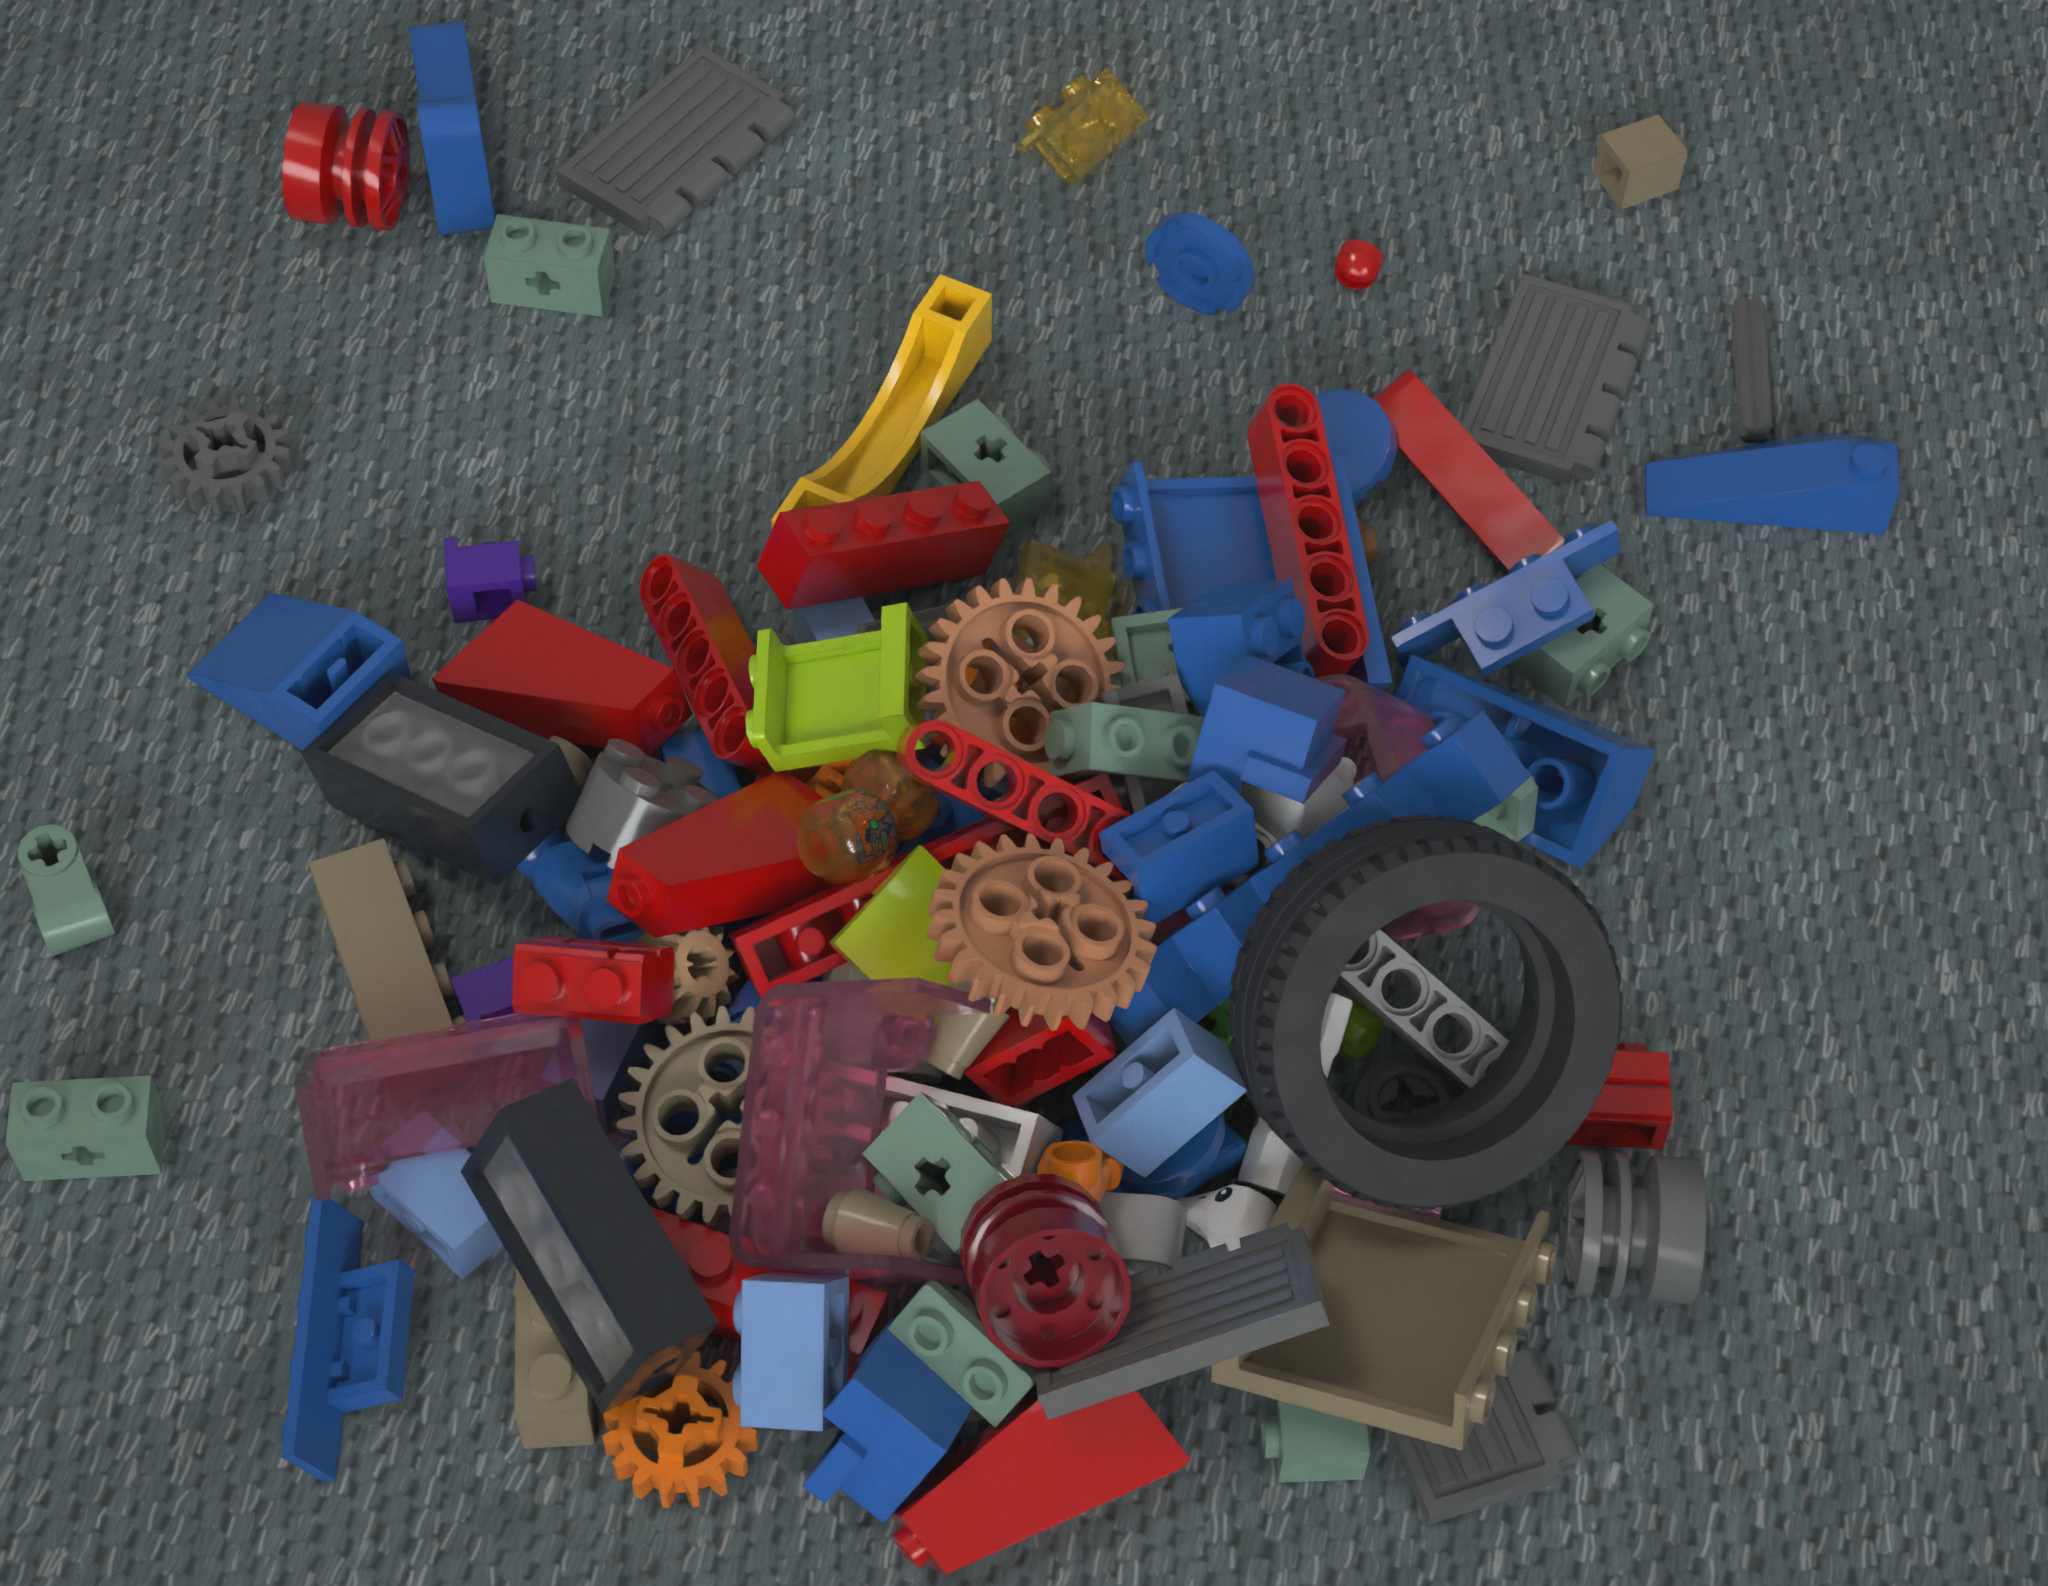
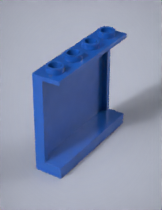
[1111,456,1393,710]

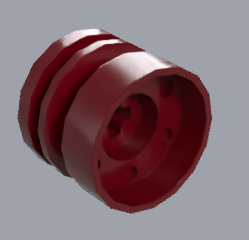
[959,1173,1132,1367]

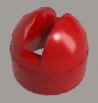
[1335,240,1384,291]

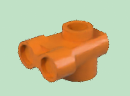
[1037,1141,1125,1204]

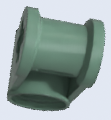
[17,824,115,957]

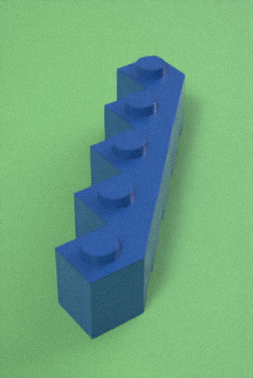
[1109,710,1531,1047]

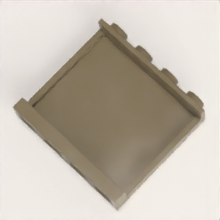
[1211,1163,1558,1451]

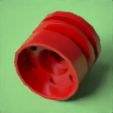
[282,101,410,231]

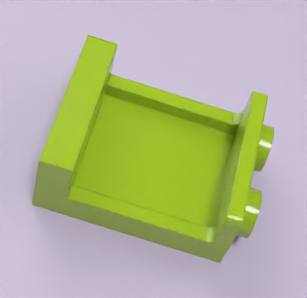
[746,602,928,772]

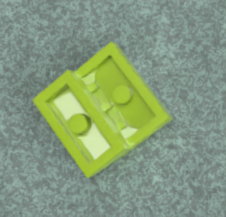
[829,845,957,1040]

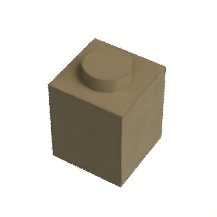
[1593,114,1688,209]

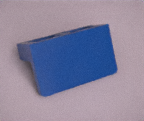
[1099,770,1259,924]

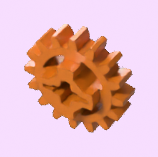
[602,1351,759,1508]

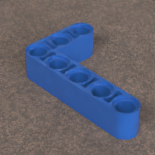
[409,20,495,236]

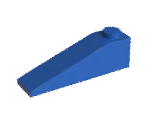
[1644,432,1900,535]
[1390,655,1656,868]

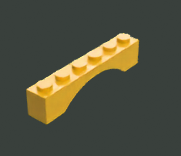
[771,274,992,528]

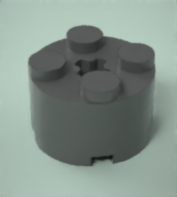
[566,739,719,869]

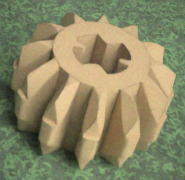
[632,925,740,1026]

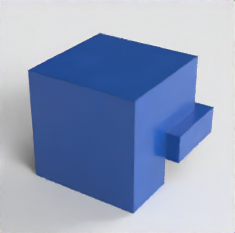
[1186,654,1347,804]
[802,1319,973,1523]

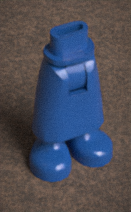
[516,827,645,942]

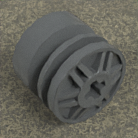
[1559,1150,1707,1305]

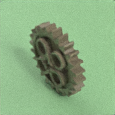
[616,1006,845,1232]

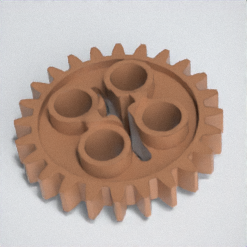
[914,578,1125,788]
[927,833,1157,1031]

